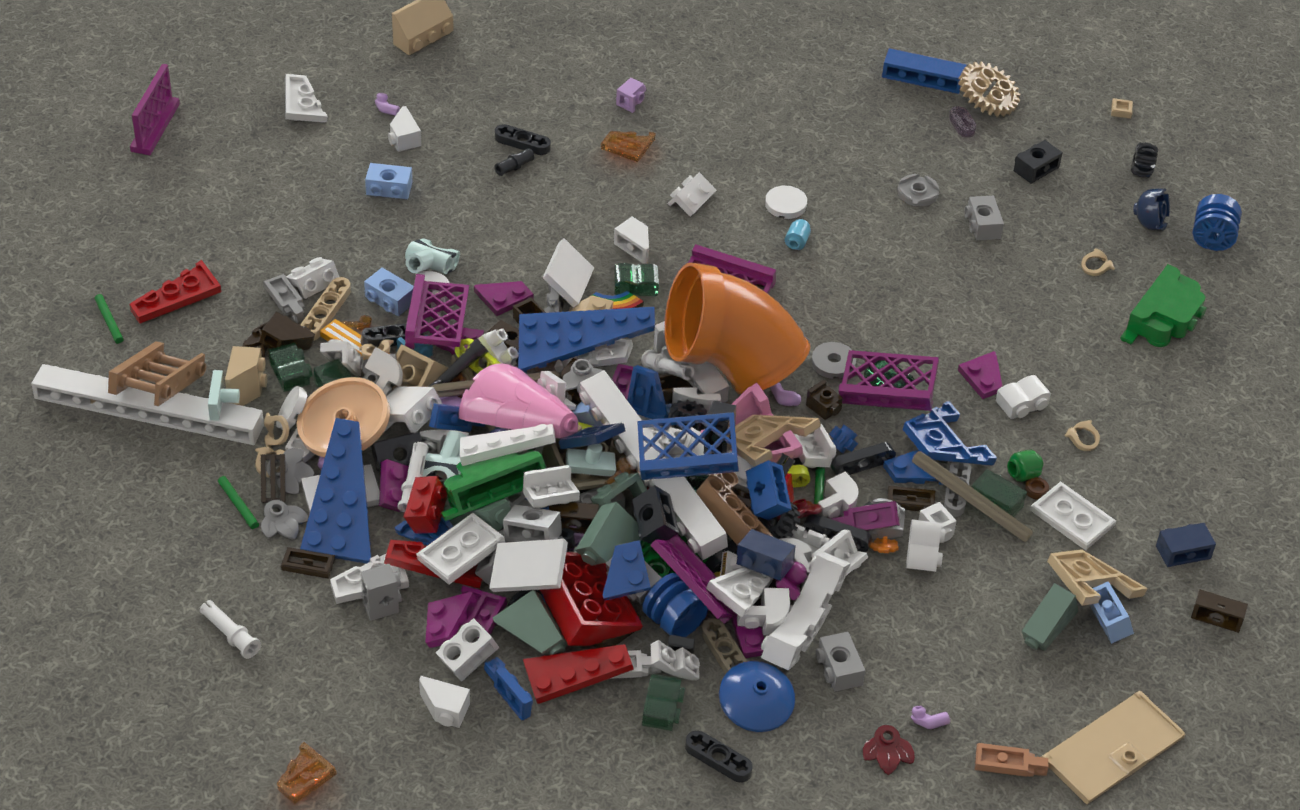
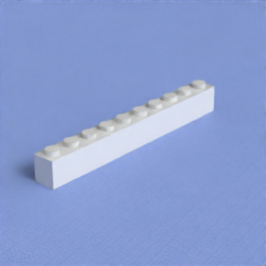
[31,364,264,445]
[579,370,728,560]

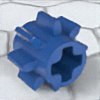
[829,425,858,453]

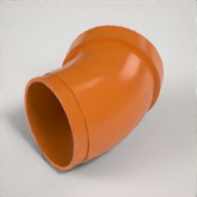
[664,262,810,394]

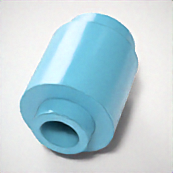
[785,219,811,250]

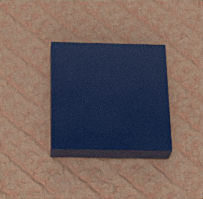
[558,423,626,449]

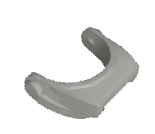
[868,498,905,539]

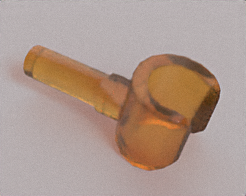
[340,315,372,332]
[604,458,631,485]

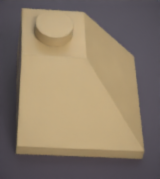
[392,344,448,390]

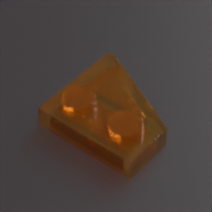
[601,131,656,162]
[277,742,337,804]

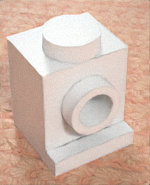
[919,502,956,542]

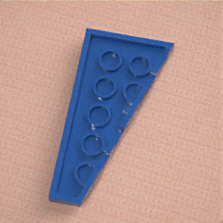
[518,307,655,373]
[300,418,372,564]

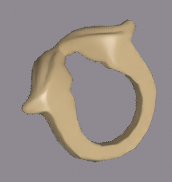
[1081,249,1115,276]
[359,340,394,359]
[264,413,289,448]
[1065,420,1100,451]
[255,447,285,477]

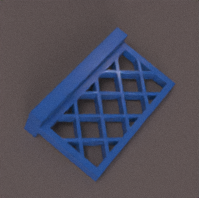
[637,412,739,480]

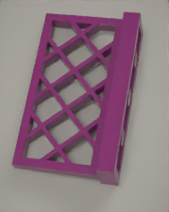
[130,64,180,155]
[688,244,776,294]
[405,274,469,349]
[839,350,939,411]
[651,534,737,624]

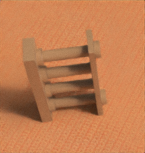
[108,341,206,406]

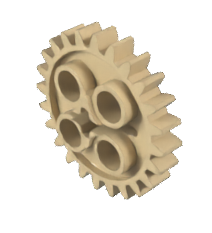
[958,62,1020,117]

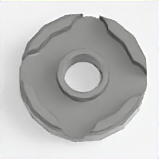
[897,174,939,206]
[812,342,856,379]

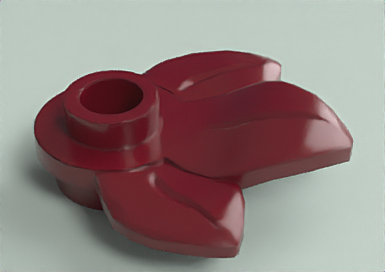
[776,499,822,522]
[863,725,915,775]

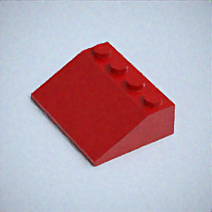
[540,552,643,646]

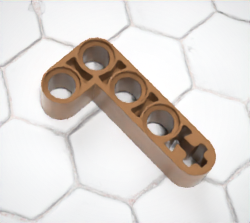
[696,472,773,545]

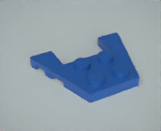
[902,401,997,466]

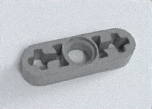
[943,462,971,517]

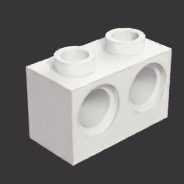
[436,618,499,681]

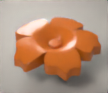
[870,536,899,553]

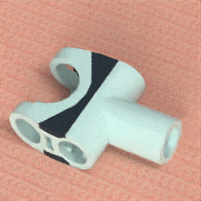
[405,238,460,274]
[422,430,467,481]

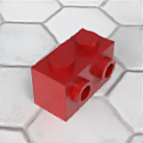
[404,476,447,534]

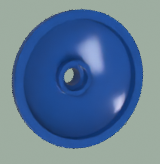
[719,661,795,732]

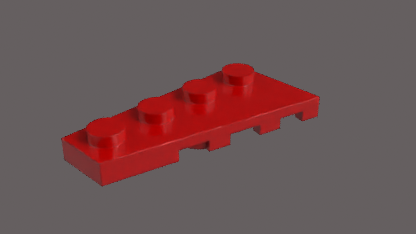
[129,260,222,323]
[384,540,482,589]
[523,644,634,704]

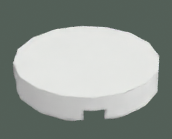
[765,185,807,219]
[276,386,307,430]

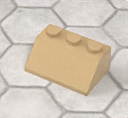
[392,0,454,55]

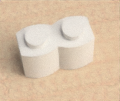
[996,375,1051,419]
[906,520,945,572]

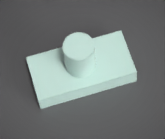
[208,370,240,421]
[566,444,616,477]

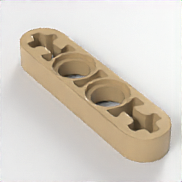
[301,277,351,341]

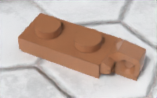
[975,743,1049,777]

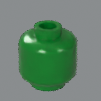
[1007,449,1044,482]

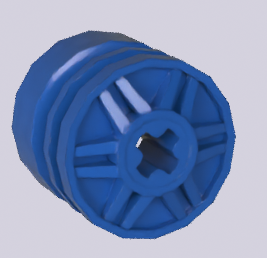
[1192,194,1242,251]
[643,573,709,637]

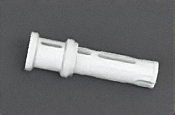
[641,350,694,380]
[398,442,428,512]
[200,600,261,659]

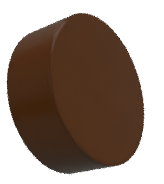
[1025,477,1049,500]

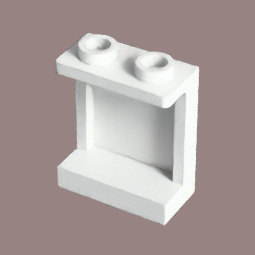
[384,386,442,433]

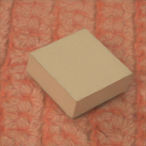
[1111,98,1133,119]

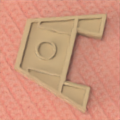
[731,414,821,467]
[1047,550,1148,606]

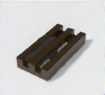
[261,454,286,503]
[887,486,936,511]
[281,547,335,579]

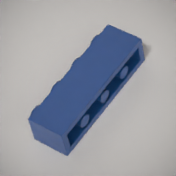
[882,48,966,94]

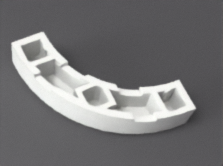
[761,552,851,670]

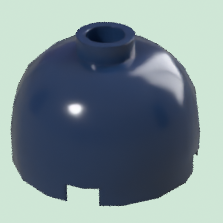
[1133,188,1170,230]

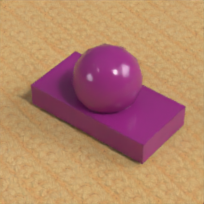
[775,562,807,600]

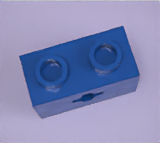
[745,460,792,520]

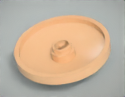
[297,377,390,457]

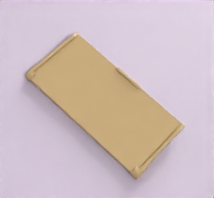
[1041,691,1185,805]

